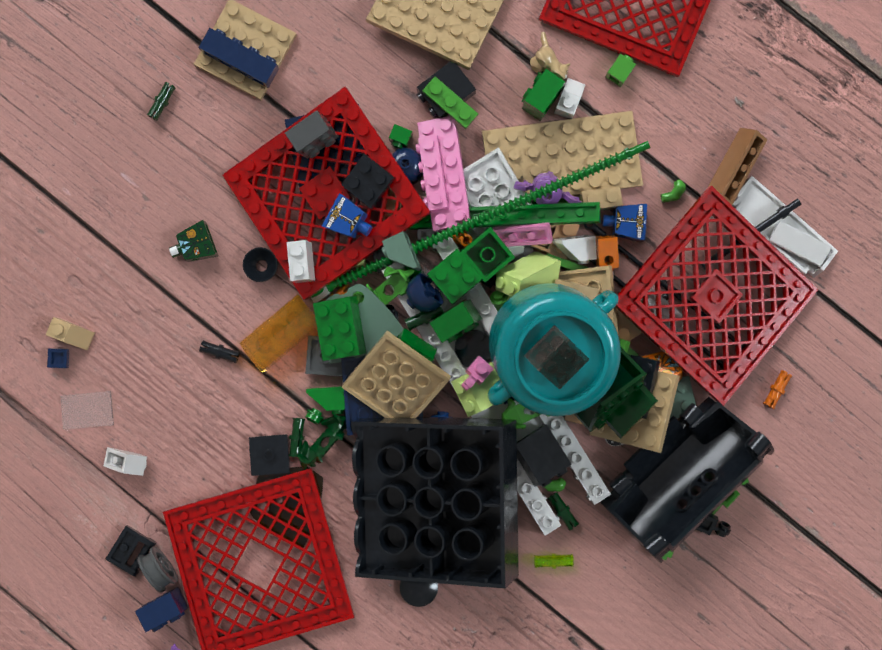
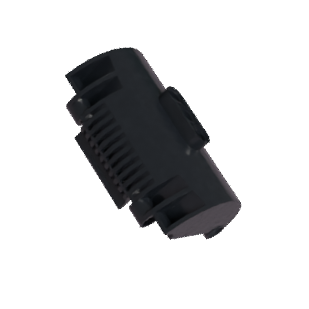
[600,397,775,563]

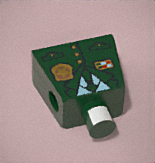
[169,220,219,262]

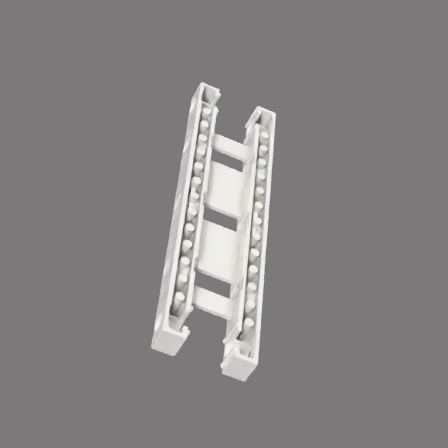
[382,237,611,535]

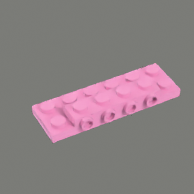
[416,116,471,233]

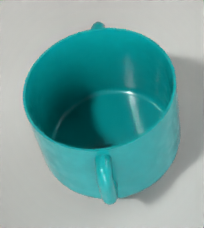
[488,283,621,416]

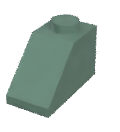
[382,231,422,271]

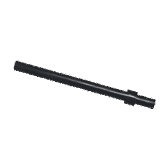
[701,198,802,270]

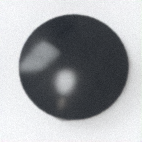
[455,330,491,367]
[400,581,438,607]

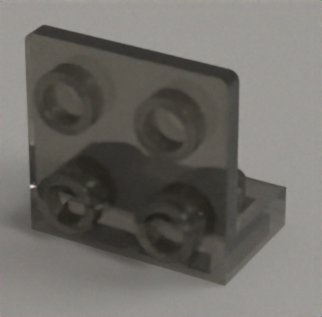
[524,325,589,389]

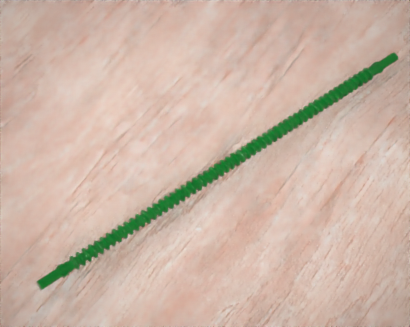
[311,141,651,298]

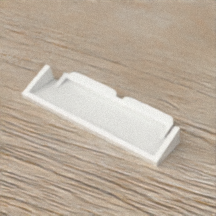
[732,176,838,278]

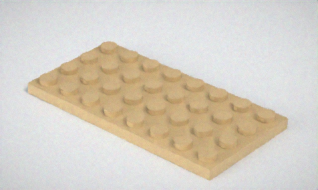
[482,111,643,198]

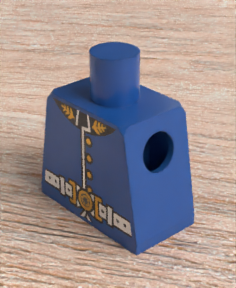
[322,193,372,238]
[602,204,647,242]

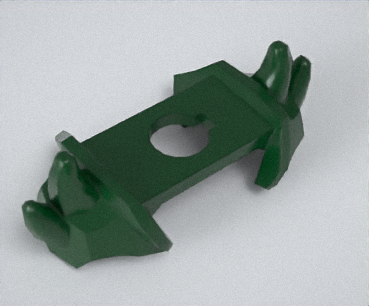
[297,414,346,470]

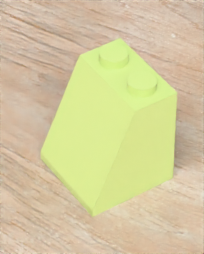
[495,252,561,297]
[451,362,500,417]

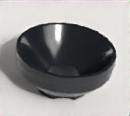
[243,247,278,282]

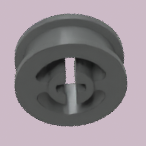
[137,546,178,592]

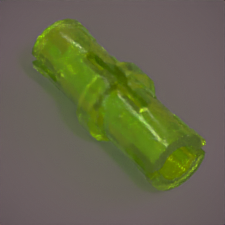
[534,553,574,569]

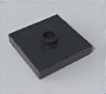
[249,434,291,476]

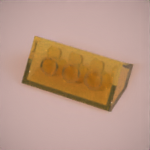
[240,294,317,372]

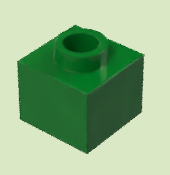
[389,124,413,149]

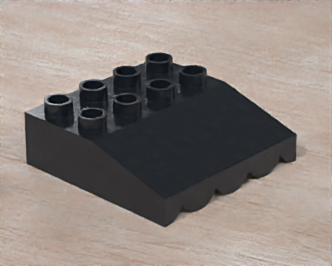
[351,417,519,589]

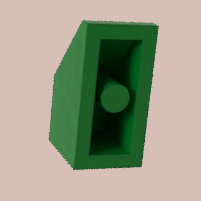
[306,387,345,414]

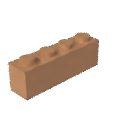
[708,128,767,205]

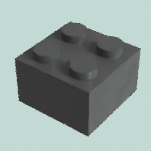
[285,110,339,159]

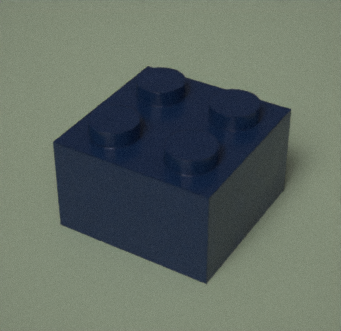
[135,587,189,633]

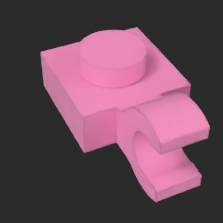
[461,356,494,391]

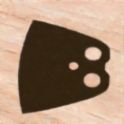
[250,466,323,548]

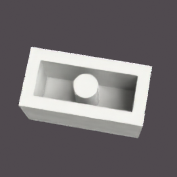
[287,240,315,283]

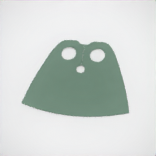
[326,284,404,364]

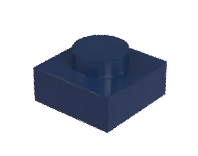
[47,348,69,368]

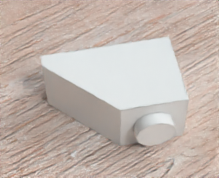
[554,78,585,119]
[552,235,597,264]
[103,447,147,476]

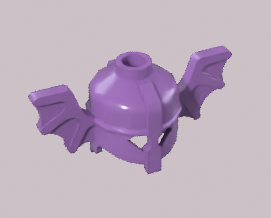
[513,171,582,204]

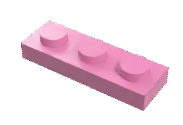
[493,223,553,247]

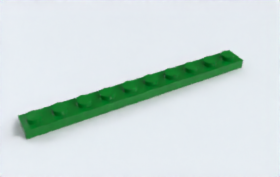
[409,202,600,230]

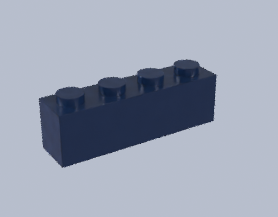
[198,28,279,88]

